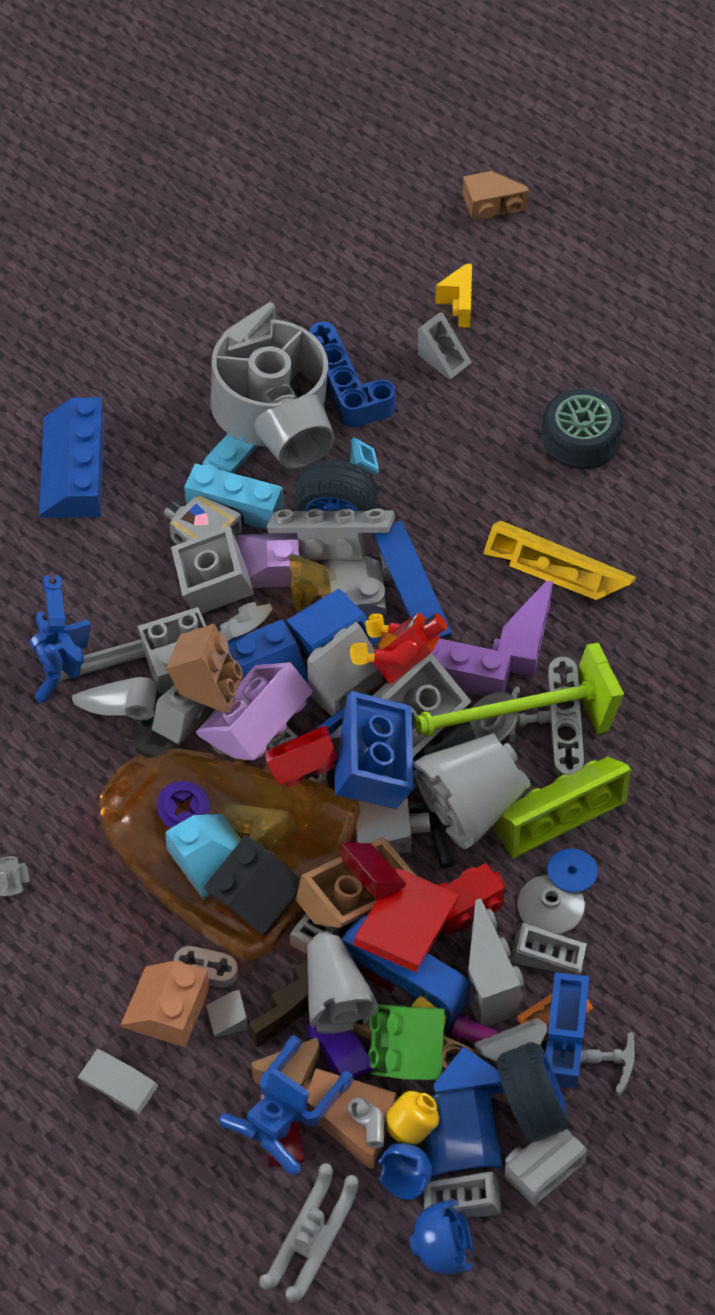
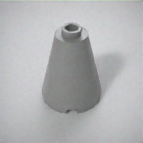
[307,932,379,1034]

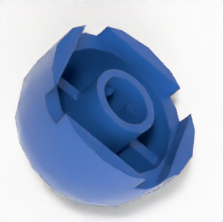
[409,1199,473,1275]

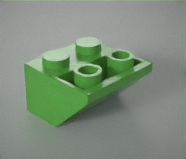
[368,1004,445,1080]

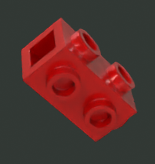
[438,863,506,936]

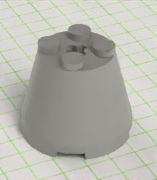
[413,733,531,849]

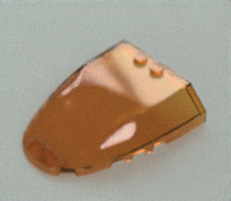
[99,749,360,962]

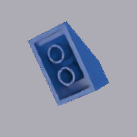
[335,691,414,810]

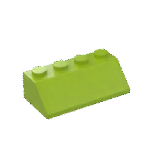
[493,756,631,858]

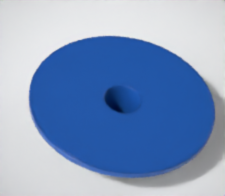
[547,849,598,892]

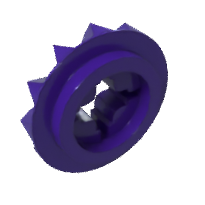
[157,781,210,828]

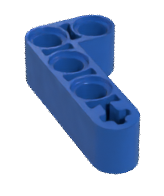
[309,322,395,427]
[341,915,470,1030]

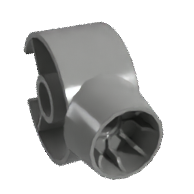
[210,319,335,469]

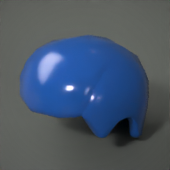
[378,1143,432,1200]

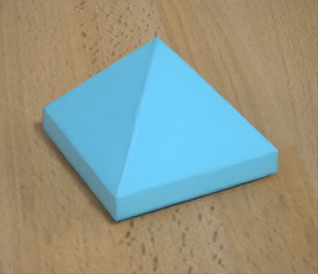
[350,438,379,474]

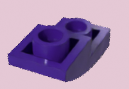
[306,1023,373,1079]

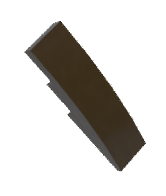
[249,960,309,1048]

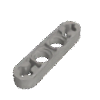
[548,657,584,777]

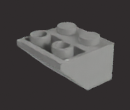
[138,607,206,694]
[307,622,383,716]

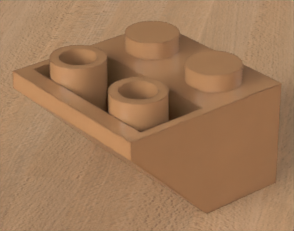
[166,624,243,713]

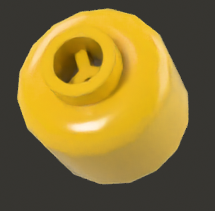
[386,1091,439,1144]

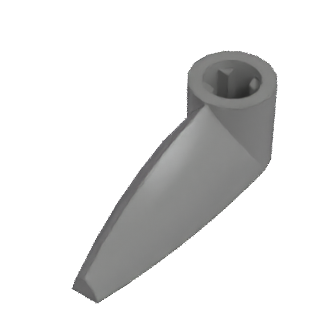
[72,677,157,720]

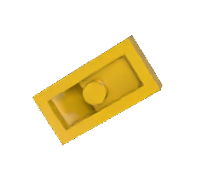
[435,264,472,328]

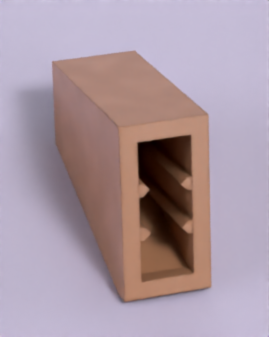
[303,1068,396,1169]

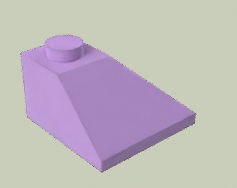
[236,533,300,588]

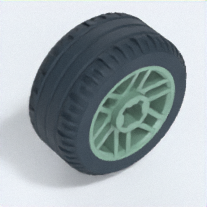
[542,388,623,469]

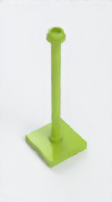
[415,642,624,737]

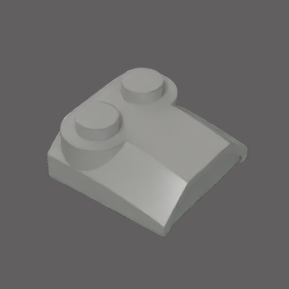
[318,555,387,617]

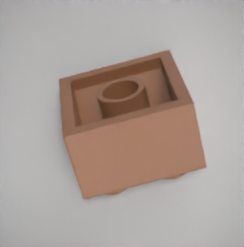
[120,961,210,1047]

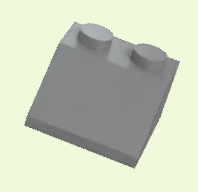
[171,525,254,614]

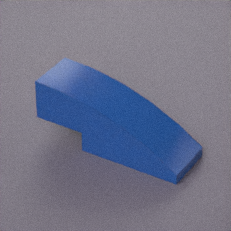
[545,972,589,1089]

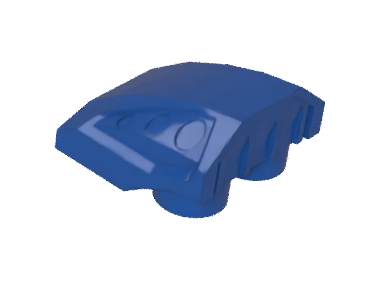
[425,1089,502,1178]

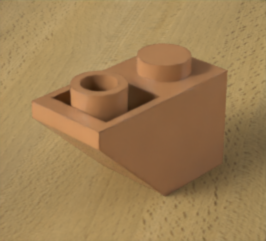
[463,171,529,220]

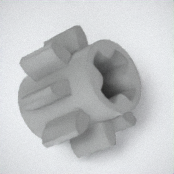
[0,856,30,896]

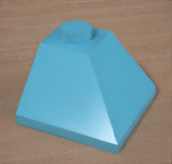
[165,814,242,900]

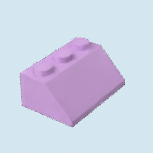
[196,662,313,760]

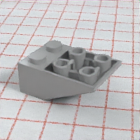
[468,898,524,1026]

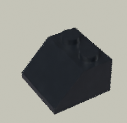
[203,835,301,938]

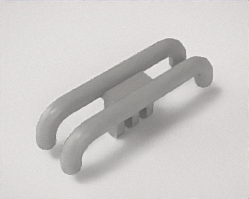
[259,1163,359,1304]

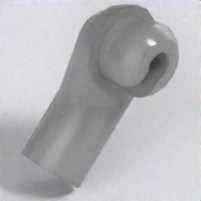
[348,1098,384,1148]

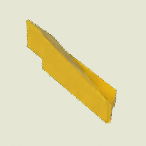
[483,521,636,600]

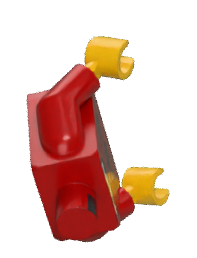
[349,613,447,684]

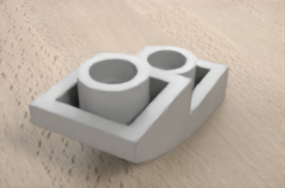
[219,602,272,642]
[78,1049,159,1114]

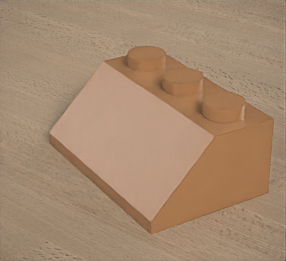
[296,836,416,928]

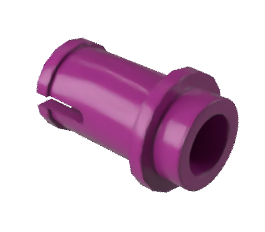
[451,1015,498,1043]

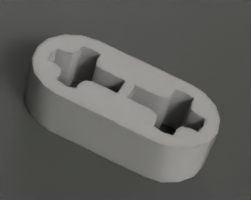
[174,946,238,988]

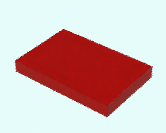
[353,868,459,973]

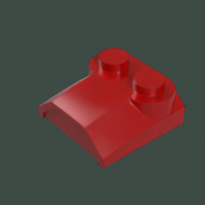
[265,725,338,787]

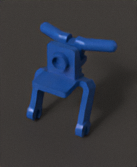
[29,575,91,703]
[218,1035,354,1175]

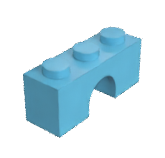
[184,463,284,530]

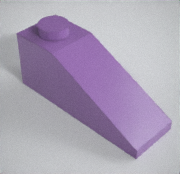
[492,581,553,676]

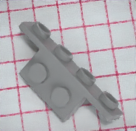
[267,509,395,560]

